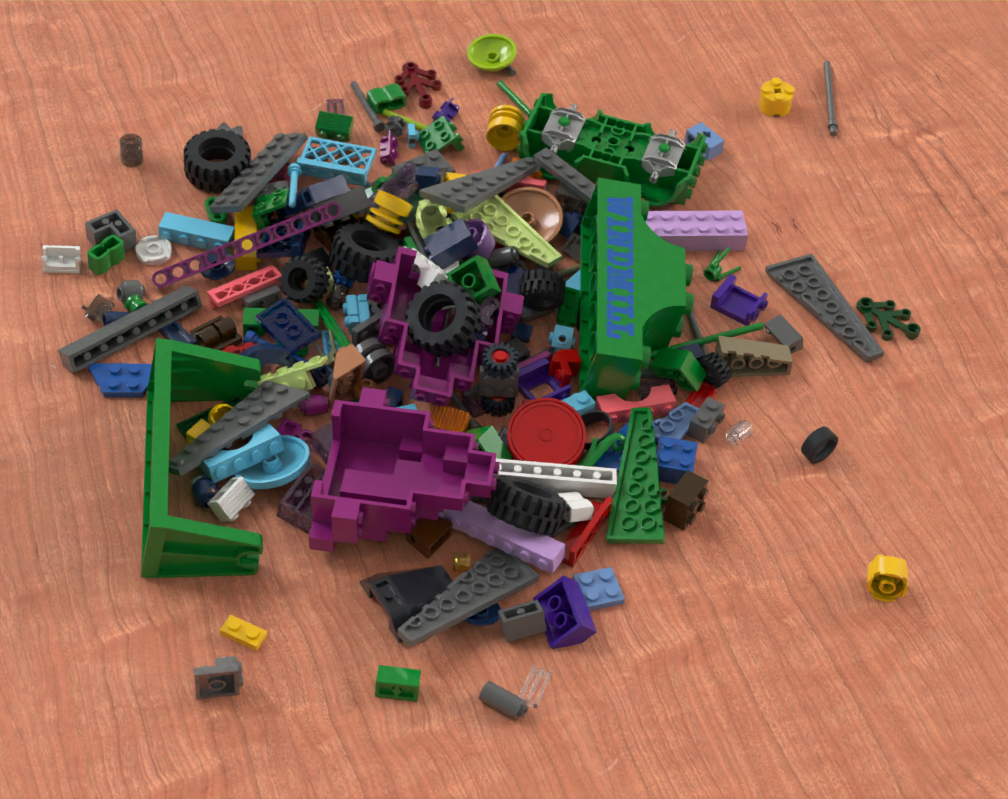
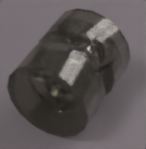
[119,134,144,167]

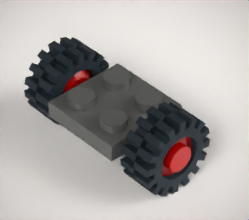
[479,342,519,417]

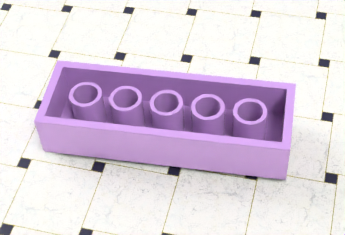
[646,210,748,251]

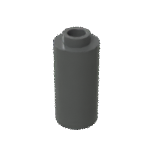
[487,246,519,269]
[479,681,528,720]

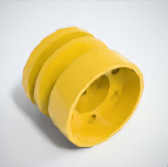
[486,105,525,151]
[366,190,413,234]

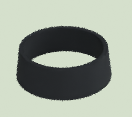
[581,410,614,450]

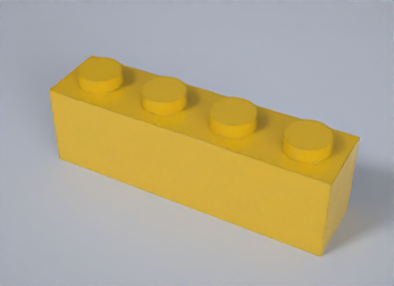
[234,206,261,270]

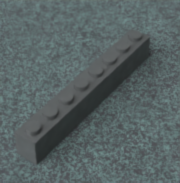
[58,285,202,373]

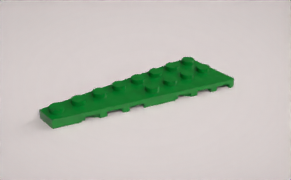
[605,408,665,544]

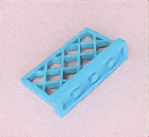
[296,136,377,186]

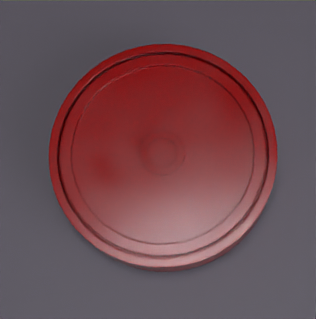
[507,398,586,465]

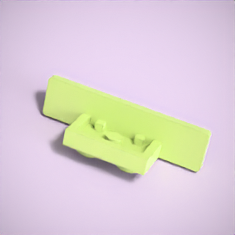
[257,356,328,391]

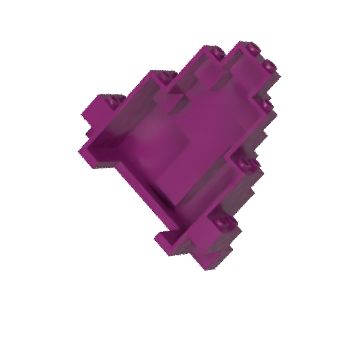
[366,246,524,407]
[309,387,500,552]

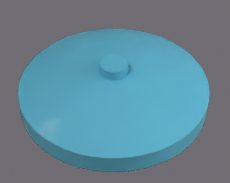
[233,435,311,489]

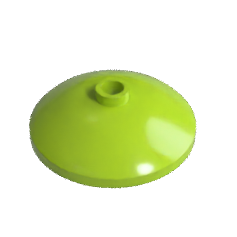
[467,34,517,71]

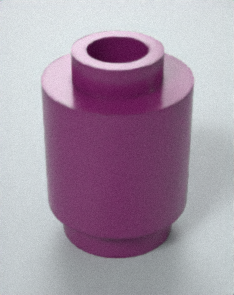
[299,395,328,416]

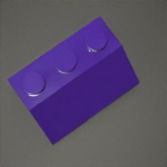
[533,575,597,649]

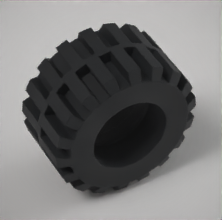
[279,256,330,303]
[518,269,566,311]

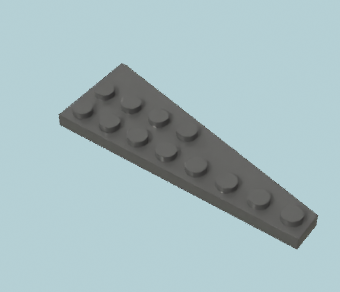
[419,157,541,213]
[765,254,884,362]
[169,380,311,476]
[397,547,539,648]

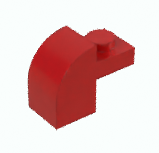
[548,349,581,388]

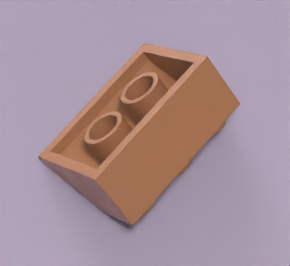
[328,344,366,408]

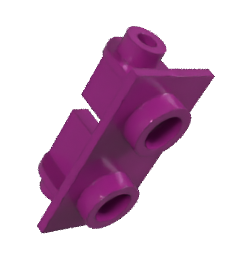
[380,131,398,166]

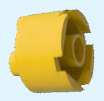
[758,77,794,117]
[867,554,908,602]

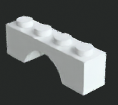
[404,246,449,288]

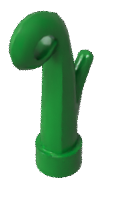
[576,433,626,467]

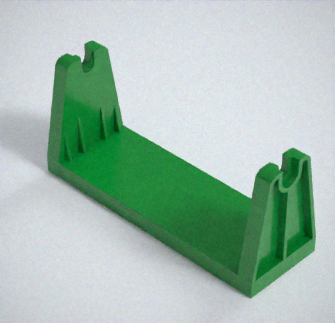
[141,338,263,578]

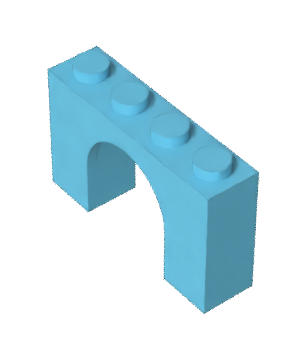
[198,422,285,483]

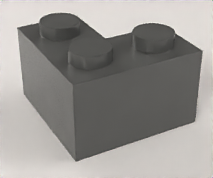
[85,209,137,251]

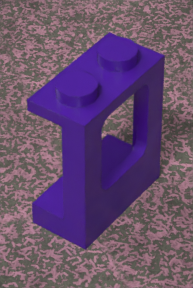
[518,358,571,400]

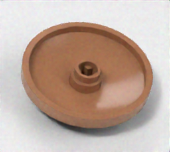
[501,187,563,247]

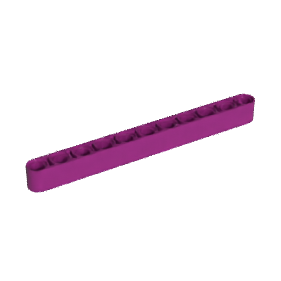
[152,202,341,288]

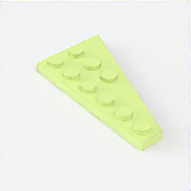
[451,195,562,268]

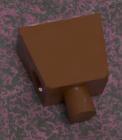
[406,517,453,559]

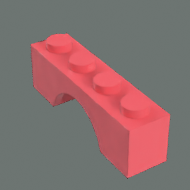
[595,384,676,426]

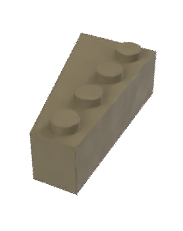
[714,336,793,377]

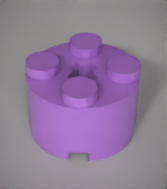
[464,219,495,260]

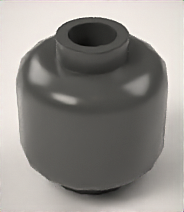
[116,280,146,304]

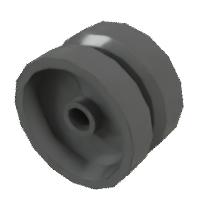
[355,338,395,385]

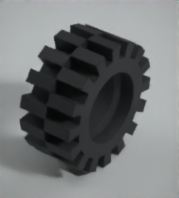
[698,352,732,389]

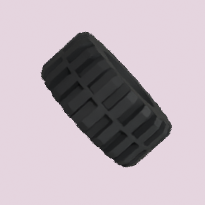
[183,129,251,193]
[329,223,401,283]
[405,280,482,357]
[486,475,567,536]

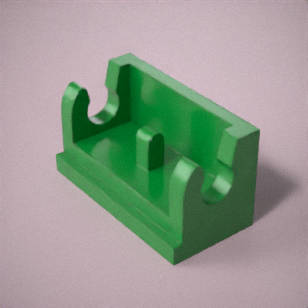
[375,665,421,702]

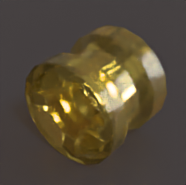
[453,551,471,572]

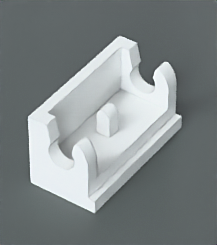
[41,245,82,274]

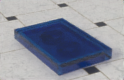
[255,297,320,356]

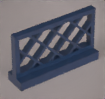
[256,212,312,259]

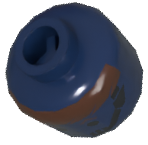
[191,478,219,508]

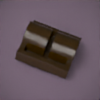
[190,315,243,351]

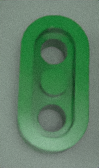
[204,197,227,224]

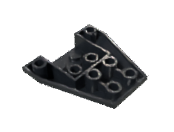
[360,565,453,643]

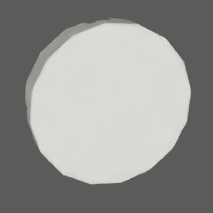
[135,235,172,266]

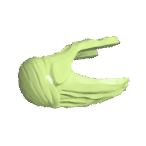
[415,199,453,239]

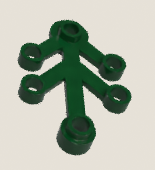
[856,297,921,341]

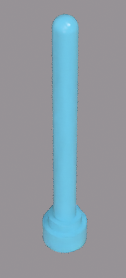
[287,163,302,208]

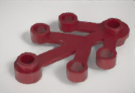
[394,62,442,109]

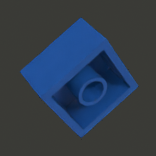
[656,436,698,484]

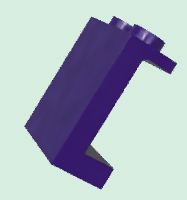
[710,274,768,326]

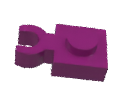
[276,418,313,445]

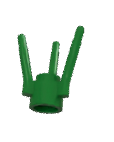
[703,247,741,282]

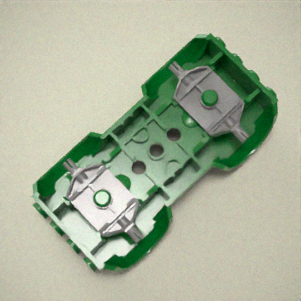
[517,92,708,207]

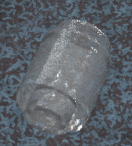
[725,420,753,446]

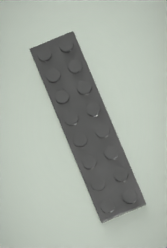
[209,132,308,213]

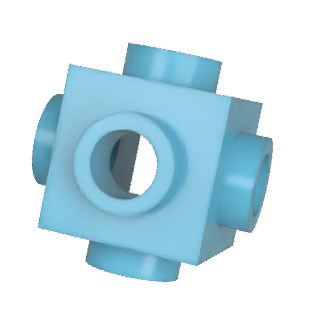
[548,324,576,352]

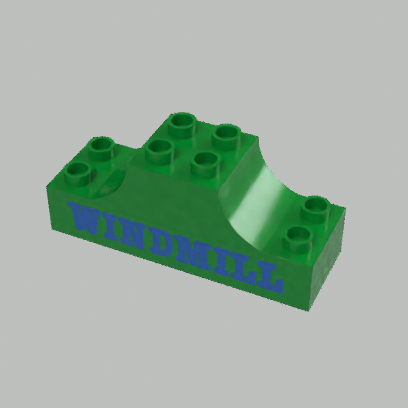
[579,178,694,401]

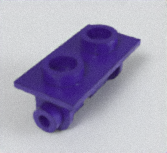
[432,98,459,123]

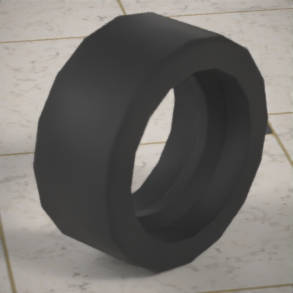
[801,426,838,463]

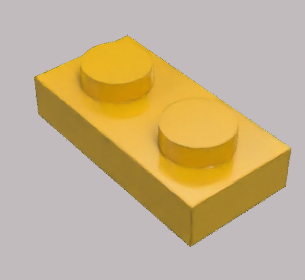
[220,615,267,651]

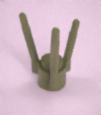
[313,329,338,369]

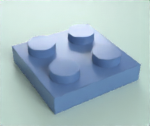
[572,567,625,611]

